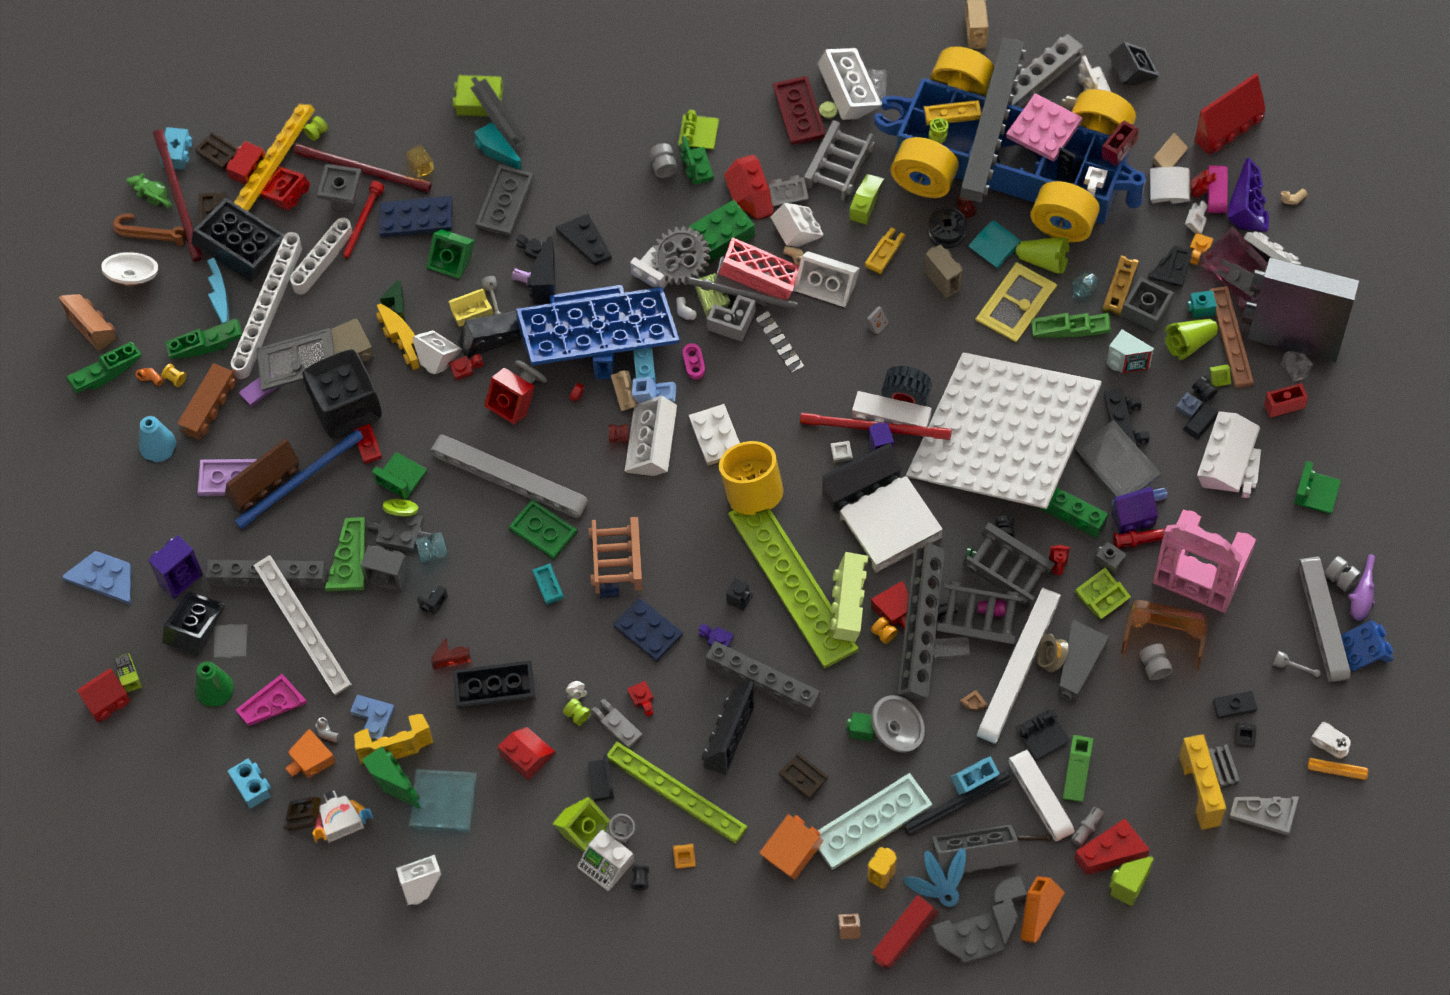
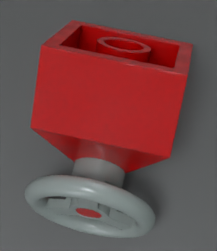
[484,360,547,425]

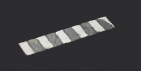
[755,311,804,373]

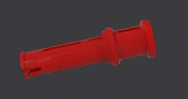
[1113,528,1166,550]

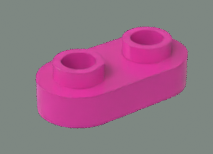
[683,344,705,380]

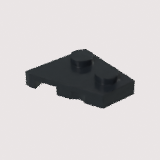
[1148,246,1193,287]

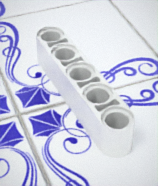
[290,218,352,294]
[1008,750,1074,842]

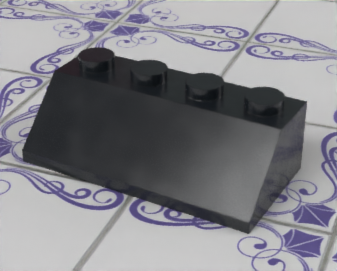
[822,443,901,511]

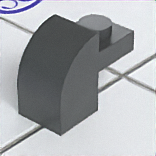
[993,876,1027,924]

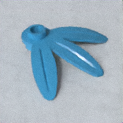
[903,849,966,907]

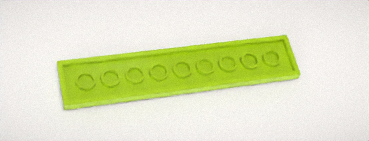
[728,508,858,669]

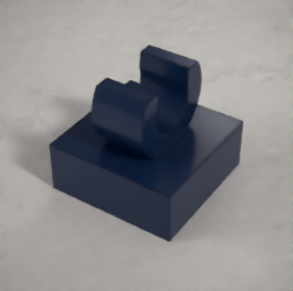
[599,582,620,599]

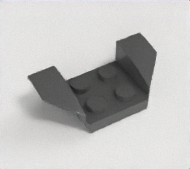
[932,901,1016,965]

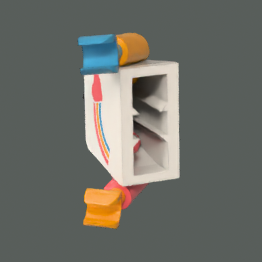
[313,791,374,843]

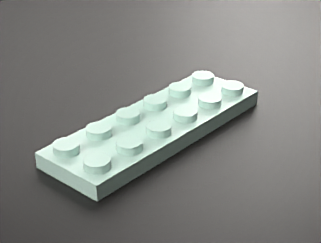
[818,773,933,870]

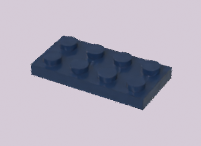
[379,196,453,237]

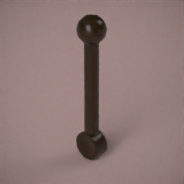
[1016,834,1053,842]

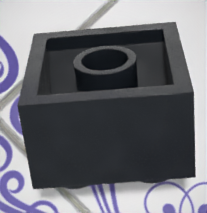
[1109,42,1159,86]

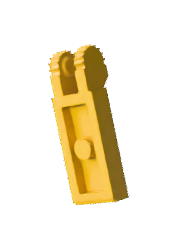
[865,227,905,275]

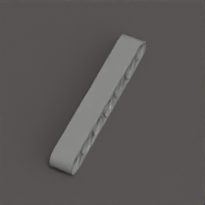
[1298,556,1350,682]

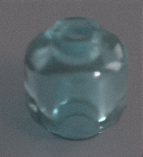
[1072,271,1099,299]

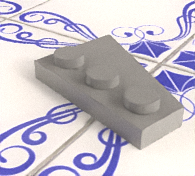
[1229,797,1299,835]

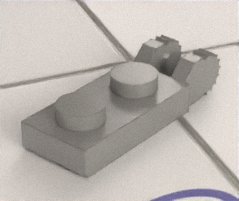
[591,699,643,749]

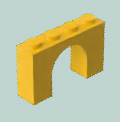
[1179,734,1226,830]

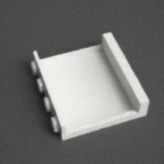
[840,476,943,573]

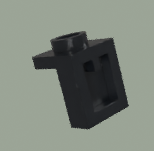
[417,585,448,615]

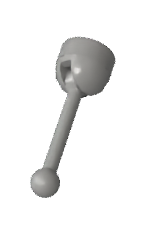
[481,276,501,315]
[1273,651,1321,677]

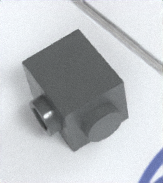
[1094,541,1127,577]

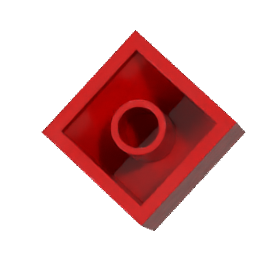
[77,668,130,723]
[497,727,556,780]

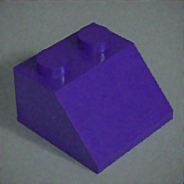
[1112,487,1158,534]

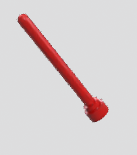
[343,181,385,258]

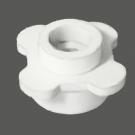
[566,681,587,700]

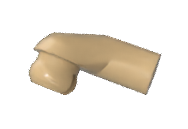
[1280,189,1308,205]
[783,245,804,266]

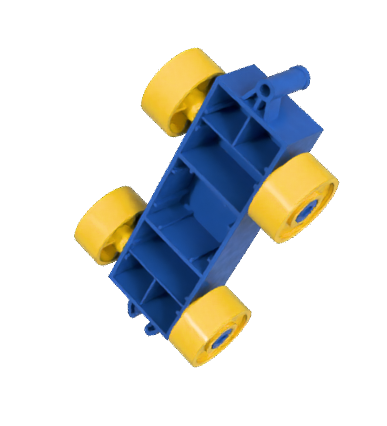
[874,47,1146,242]

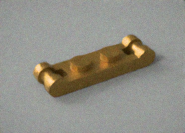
[1102,255,1139,316]

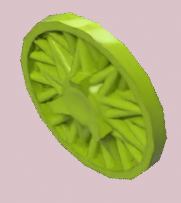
[382,499,418,516]

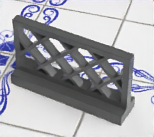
[470,77,526,148]

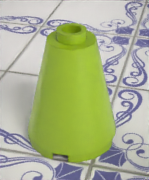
[1016,237,1069,274]
[1164,319,1218,360]

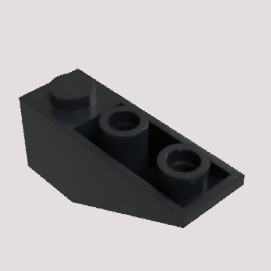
[1057,146,1084,184]

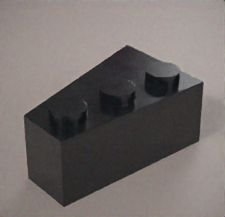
[458,311,522,359]

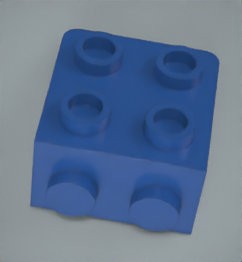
[1341,620,1394,671]

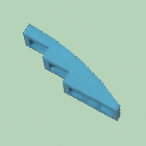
[207,258,230,324]

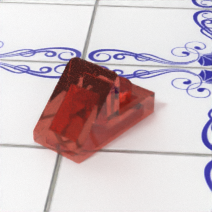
[431,638,472,670]

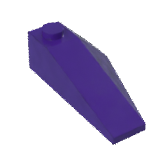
[1228,158,1269,232]

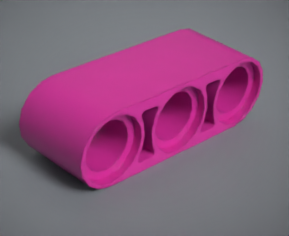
[1207,165,1227,214]

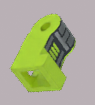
[114,653,142,693]

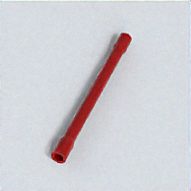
[800,413,952,440]

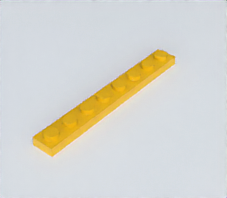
[234,104,315,211]

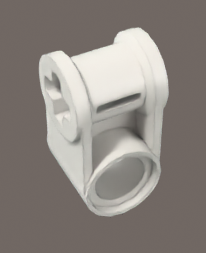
[1310,722,1350,758]

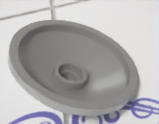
[871,695,925,752]

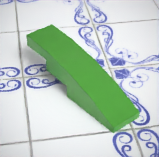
[1032,313,1111,338]

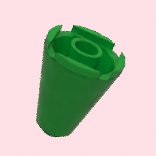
[194,662,234,707]

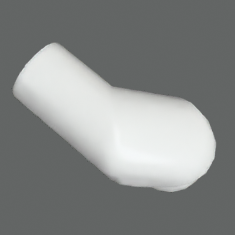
[676,297,697,320]

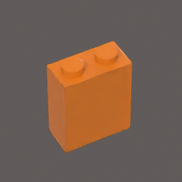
[759,814,824,880]

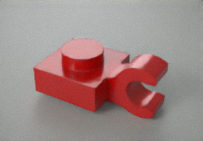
[1191,170,1216,198]
[449,354,484,381]
[627,681,654,717]

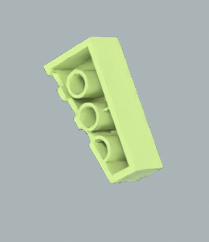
[830,552,868,642]

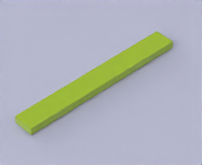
[607,741,747,844]

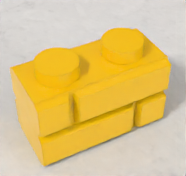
[867,847,897,889]

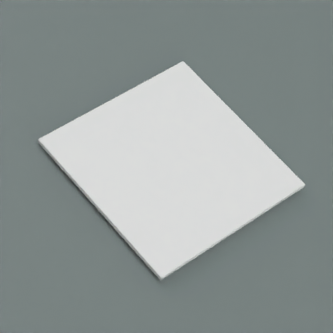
[906,352,1102,509]

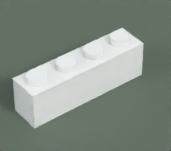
[852,391,932,427]

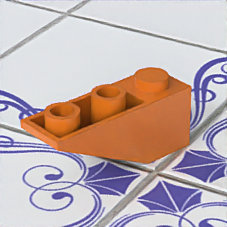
[1020,876,1065,943]

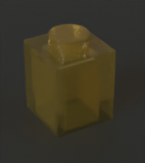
[406,145,434,178]

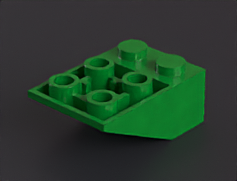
[362,747,421,809]

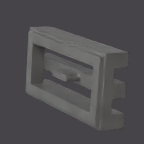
[1208,745,1240,788]

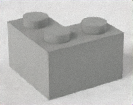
[707,295,756,342]

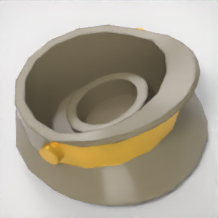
[1037,634,1069,672]

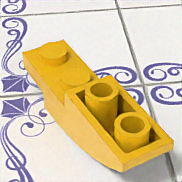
[376,304,420,370]

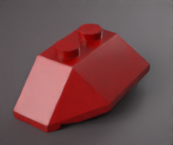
[724,155,774,220]

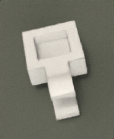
[1084,166,1107,196]
[1185,201,1207,234]

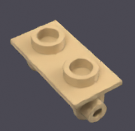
[611,370,638,411]

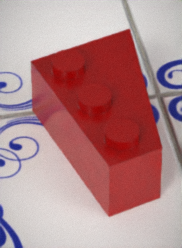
[1074,819,1150,875]

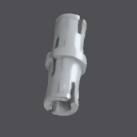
[1071,807,1104,847]

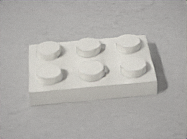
[1244,231,1302,266]
[689,404,740,466]

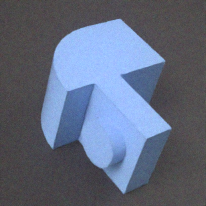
[632,377,676,403]

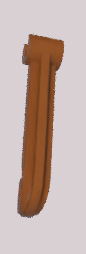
[113,213,186,246]

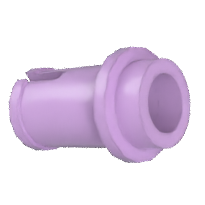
[512,269,531,286]

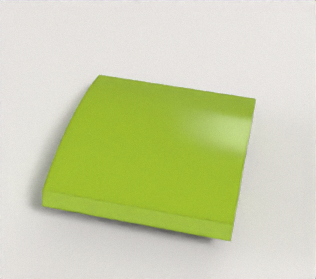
[1074,567,1131,620]

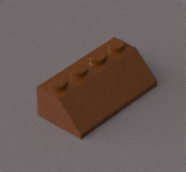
[225,438,299,513]

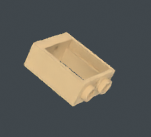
[965,0,988,49]

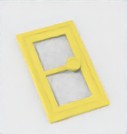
[975,262,1057,343]

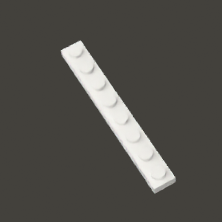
[253,555,352,696]

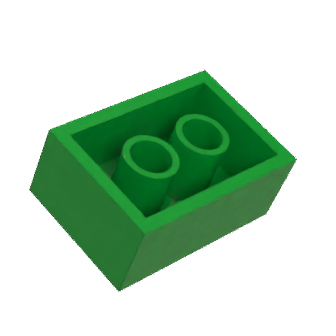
[688,200,755,264]

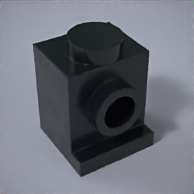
[726,578,753,611]

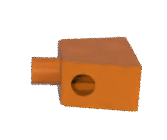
[285,729,336,778]

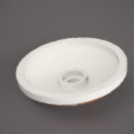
[102,252,158,286]

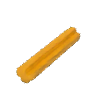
[1308,758,1368,780]

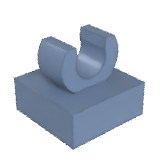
[1176,392,1203,418]

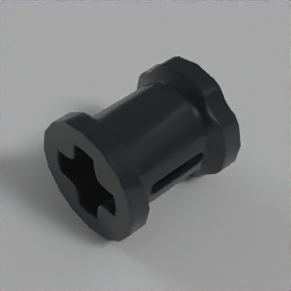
[630,865,649,890]

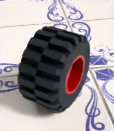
[881,366,932,406]

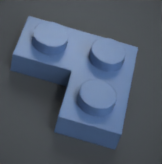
[350,695,395,741]

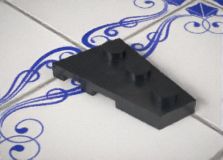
[555,213,612,266]

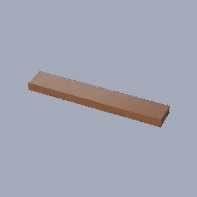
[1209,286,1254,388]

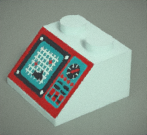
[1106,330,1154,373]

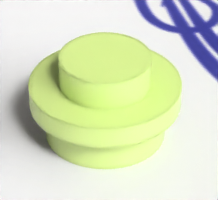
[819,102,837,119]

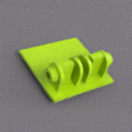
[678,110,719,149]

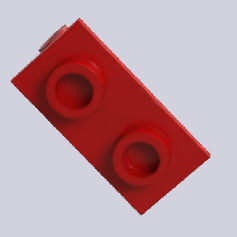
[1049,545,1070,576]

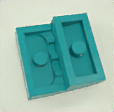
[969,220,1021,269]

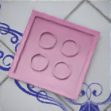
[1006,94,1083,162]

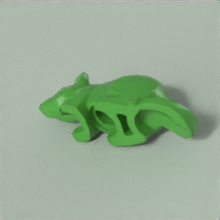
[126,173,173,209]

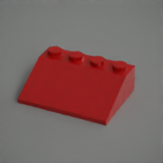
[1195,73,1266,155]

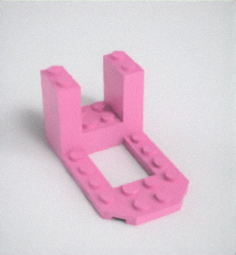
[1153,509,1256,613]

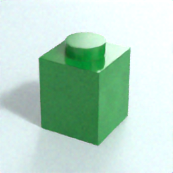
[846,712,875,741]

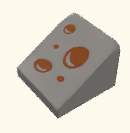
[867,306,889,335]

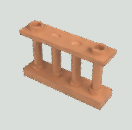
[589,517,643,594]

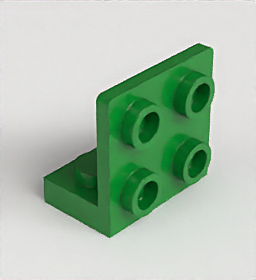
[680,136,714,185]
[372,452,427,500]
[1294,461,1341,514]

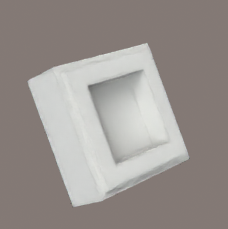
[831,441,853,463]

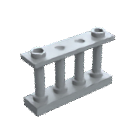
[804,120,875,201]

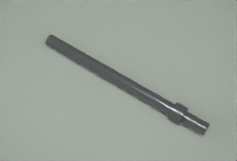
[687,277,797,310]

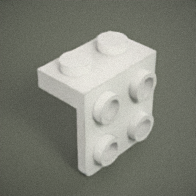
[630,247,676,289]

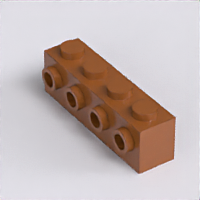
[177,363,236,441]

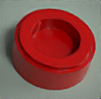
[569,382,585,402]

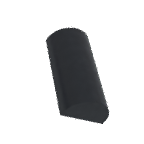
[453,660,536,709]

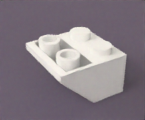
[771,203,823,247]

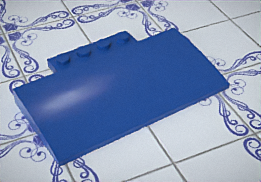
[516,285,680,365]

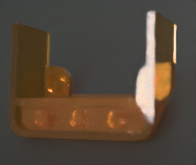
[1121,600,1208,670]

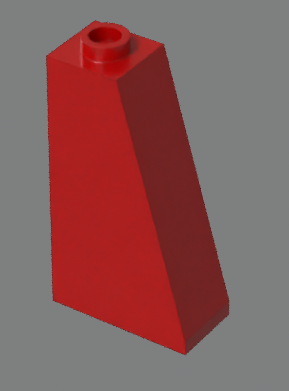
[872,895,940,968]

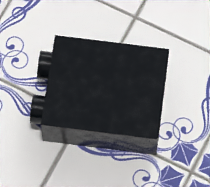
[1241,258,1359,362]

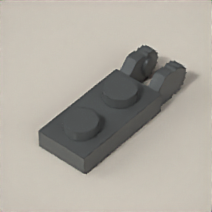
[1214,258,1257,297]

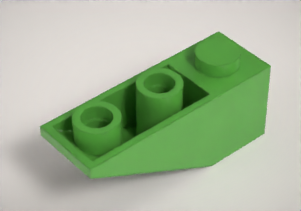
[1063,735,1093,802]

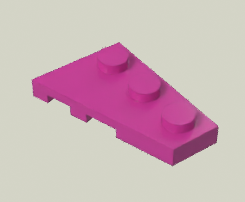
[235,674,307,727]

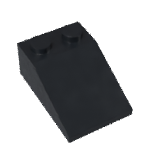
[527,236,556,304]
[162,592,224,655]

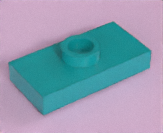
[532,564,564,605]

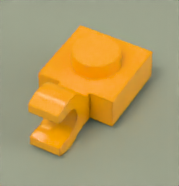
[1190,233,1213,265]

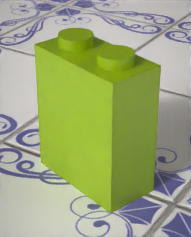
[453,75,503,116]

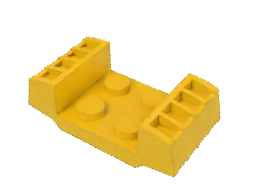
[354,714,433,764]

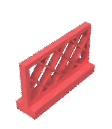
[718,237,799,300]

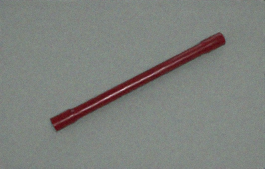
[153,129,203,262]
[294,144,432,193]

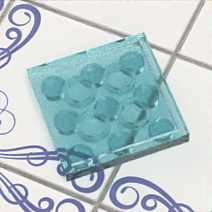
[410,769,477,832]

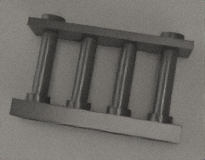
[962,522,1055,606]
[937,581,1022,645]

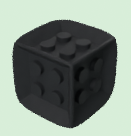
[303,349,382,438]

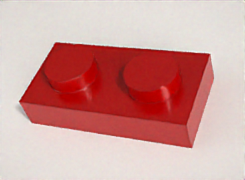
[352,424,383,465]

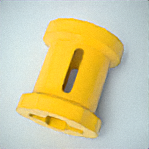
[161,364,187,388]

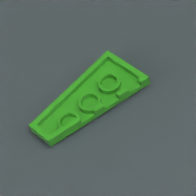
[325,517,365,592]

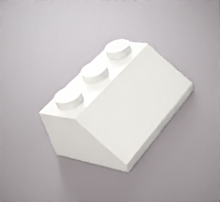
[793,252,860,307]

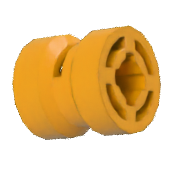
[871,617,898,644]

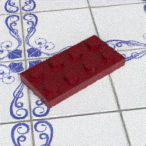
[772,76,826,145]

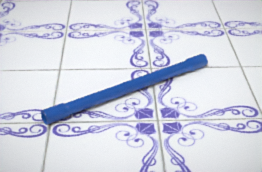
[234,429,364,529]

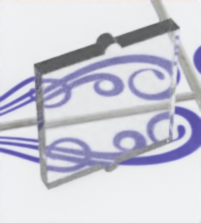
[214,623,248,660]

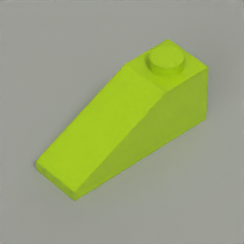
[850,174,884,225]

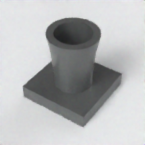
[317,164,362,212]

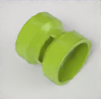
[303,116,329,141]
[928,118,948,143]
[563,698,591,726]

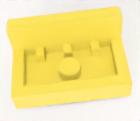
[449,289,494,327]

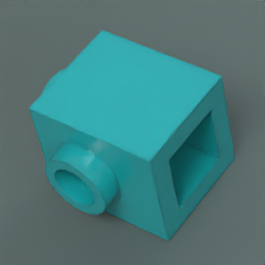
[1187,290,1217,319]

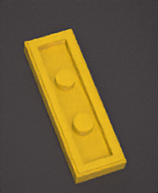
[924,100,981,125]

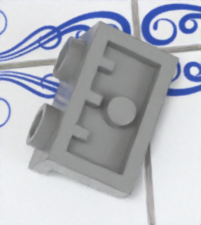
[768,175,809,206]

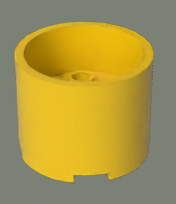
[719,441,784,515]

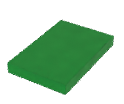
[508,500,578,560]

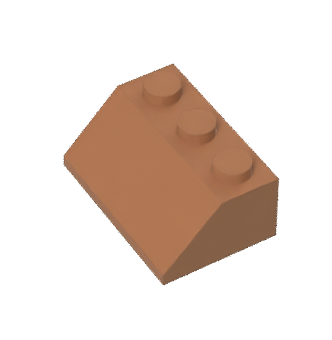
[59,294,117,352]

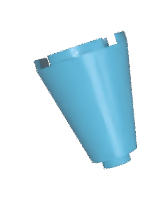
[138,416,177,462]

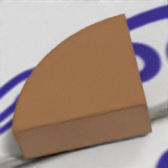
[960,690,988,711]

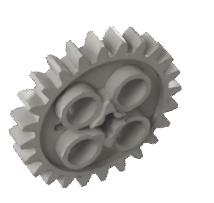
[651,226,711,286]

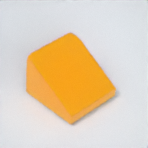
[673,844,696,869]

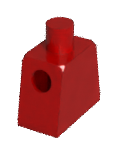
[871,581,909,630]

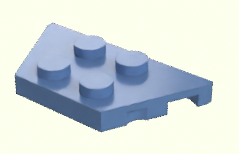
[62,551,131,605]

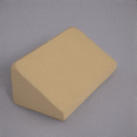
[1152,134,1188,168]

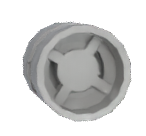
[649,143,678,178]
[1324,556,1361,593]
[1139,644,1173,680]
[605,814,635,844]

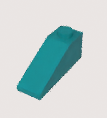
[474,122,522,170]

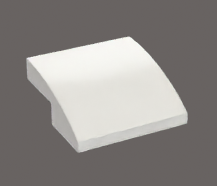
[1150,167,1190,204]

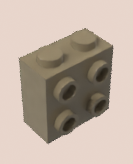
[924,244,963,299]
[331,318,374,362]

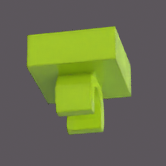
[1210,364,1231,387]

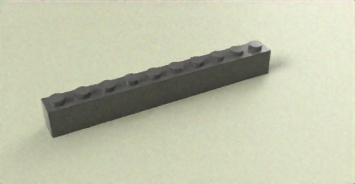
[960,37,1026,203]

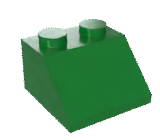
[426,229,475,279]

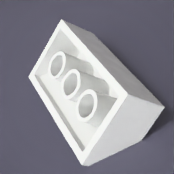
[817,48,881,120]
[625,395,677,476]
[1197,411,1260,492]

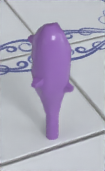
[1348,554,1375,621]

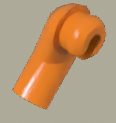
[135,368,164,386]

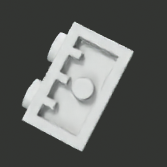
[1078,56,1111,92]

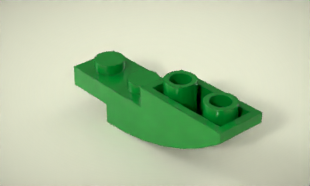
[165,318,242,359]
[66,341,142,394]

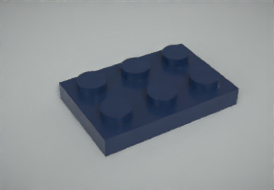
[613,597,683,662]

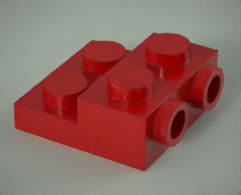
[259,167,311,211]

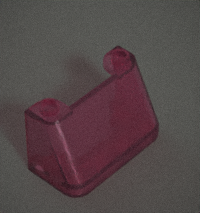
[1200,226,1268,310]

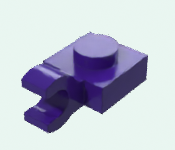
[698,623,734,647]

